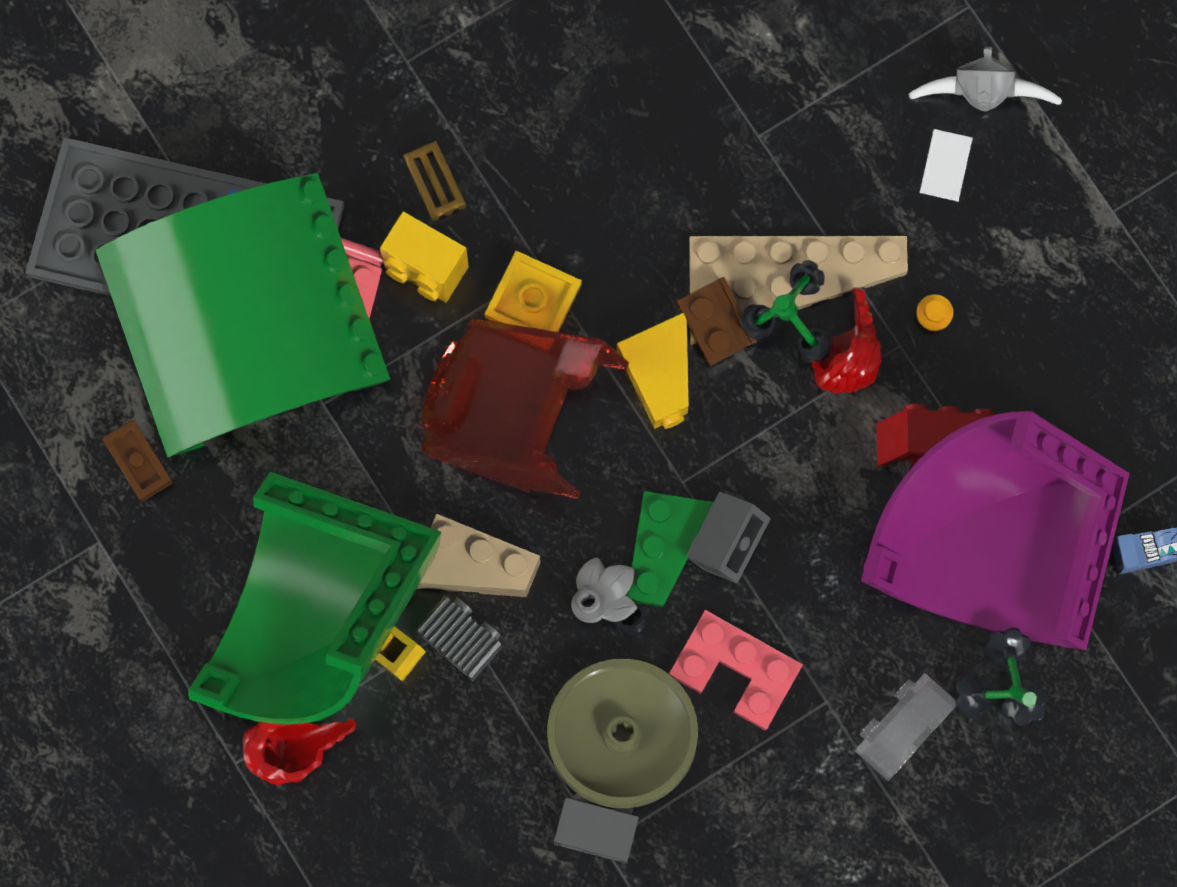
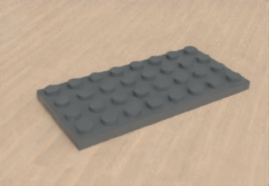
[25,137,344,296]

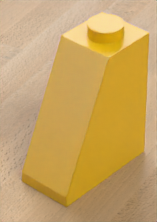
[617,313,689,429]

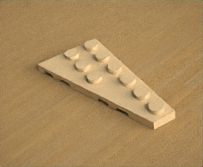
[689,236,908,345]

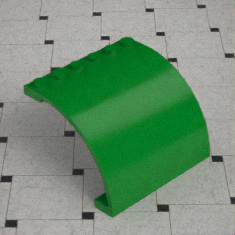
[96,173,390,458]

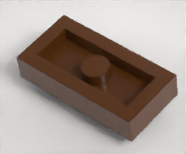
[102,419,173,502]

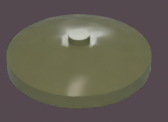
[547,659,698,808]

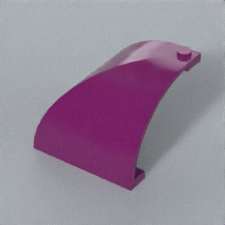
[861,412,1130,650]

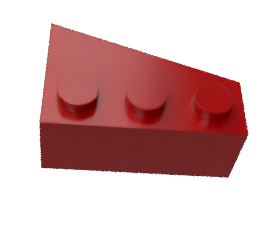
[876,404,994,466]

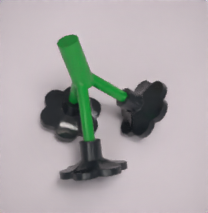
[955,627,1048,726]

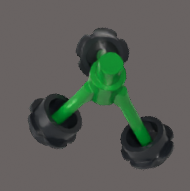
[740,260,833,363]

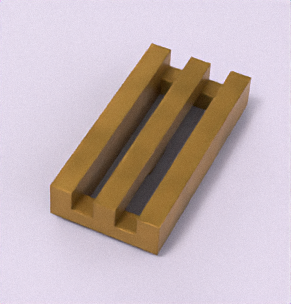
[403,141,466,221]

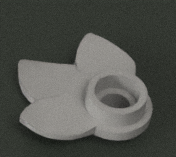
[571,557,637,623]

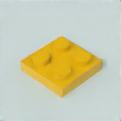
[485,251,582,348]

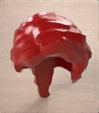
[812,287,882,394]
[243,718,356,785]

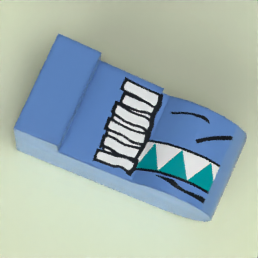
[1112,528,1177,575]

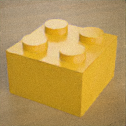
[380,212,469,303]

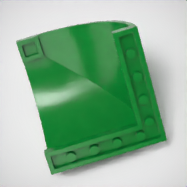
[189,472,442,724]

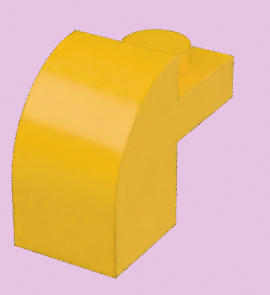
[375,626,426,681]

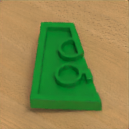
[627,491,714,607]

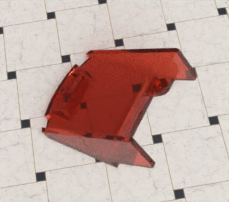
[421,318,629,499]

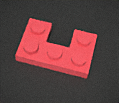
[669,610,802,731]

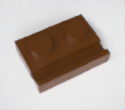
[676,277,757,366]

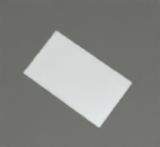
[920,129,972,201]

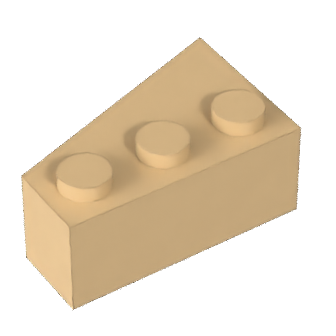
[417,514,540,597]

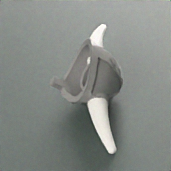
[909,47,1062,112]

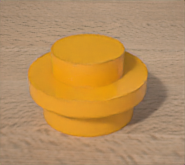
[916,295,953,331]

